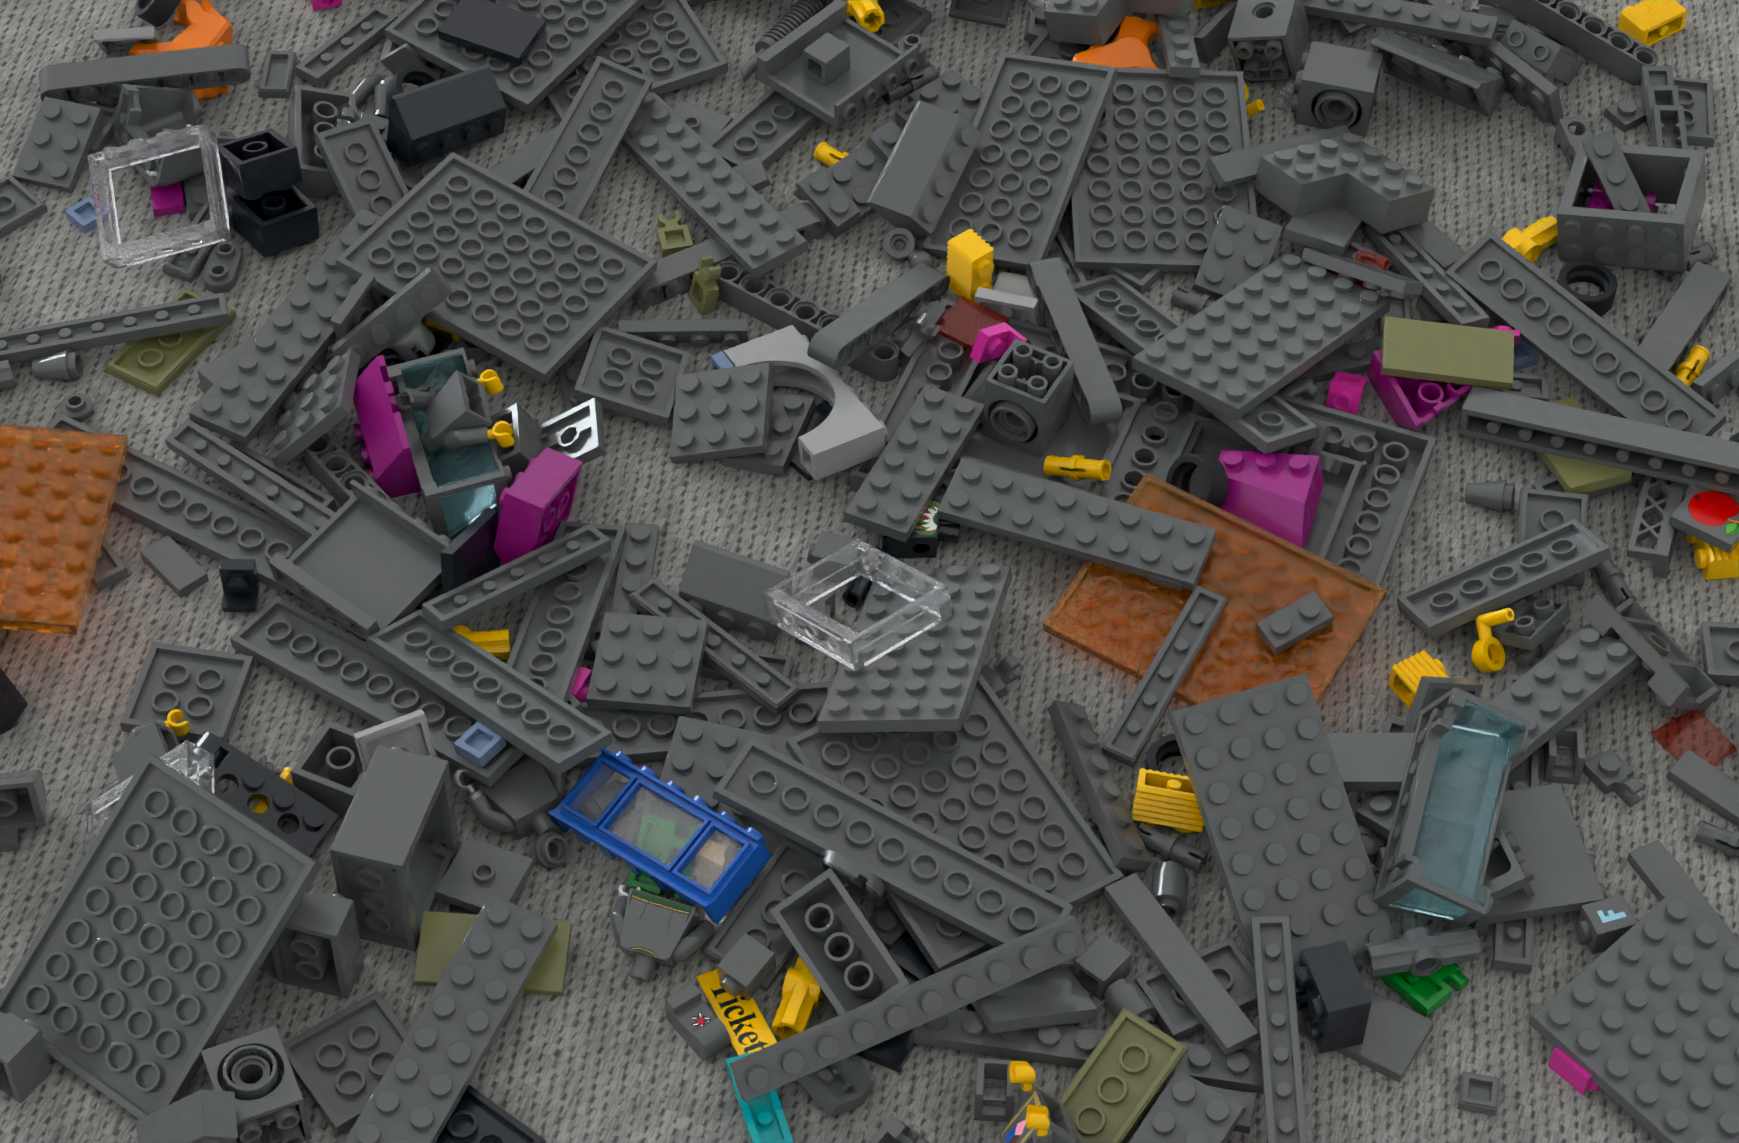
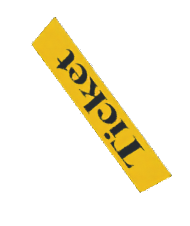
[696,969,777,1056]

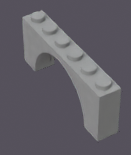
[724,325,888,481]

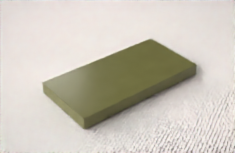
[105,288,236,397]
[1381,316,1514,390]
[1536,396,1632,494]
[413,911,572,996]
[1058,1008,1188,1143]

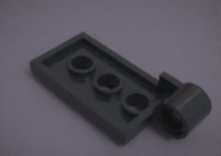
[181,732,339,857]

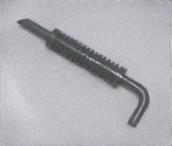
[741,0,833,82]

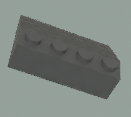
[1370,32,1507,118]

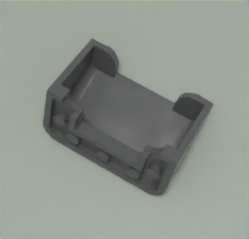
[113,84,237,187]

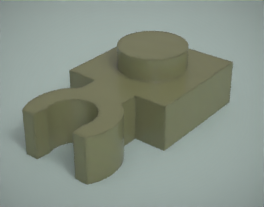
[657,210,693,258]
[688,256,721,315]

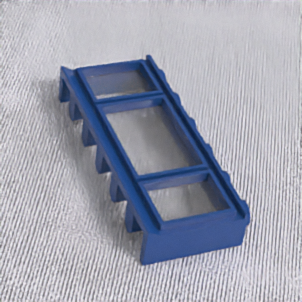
[548,748,771,925]

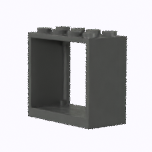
[1557,141,1706,272]
[330,745,460,952]

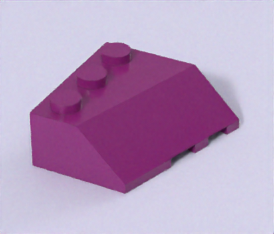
[1367,349,1473,430]
[352,355,420,498]
[493,447,583,565]
[1211,450,1324,556]

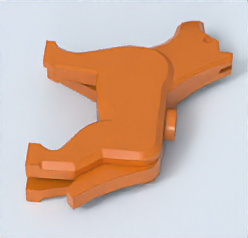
[129,0,233,100]
[1071,14,1159,69]

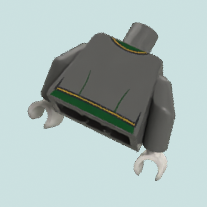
[610,885,727,983]

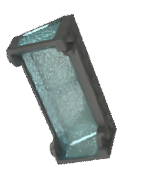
[387,348,513,540]
[1373,687,1531,925]

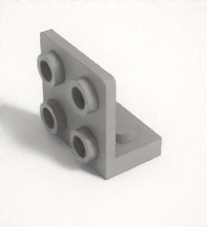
[974,272,1044,326]

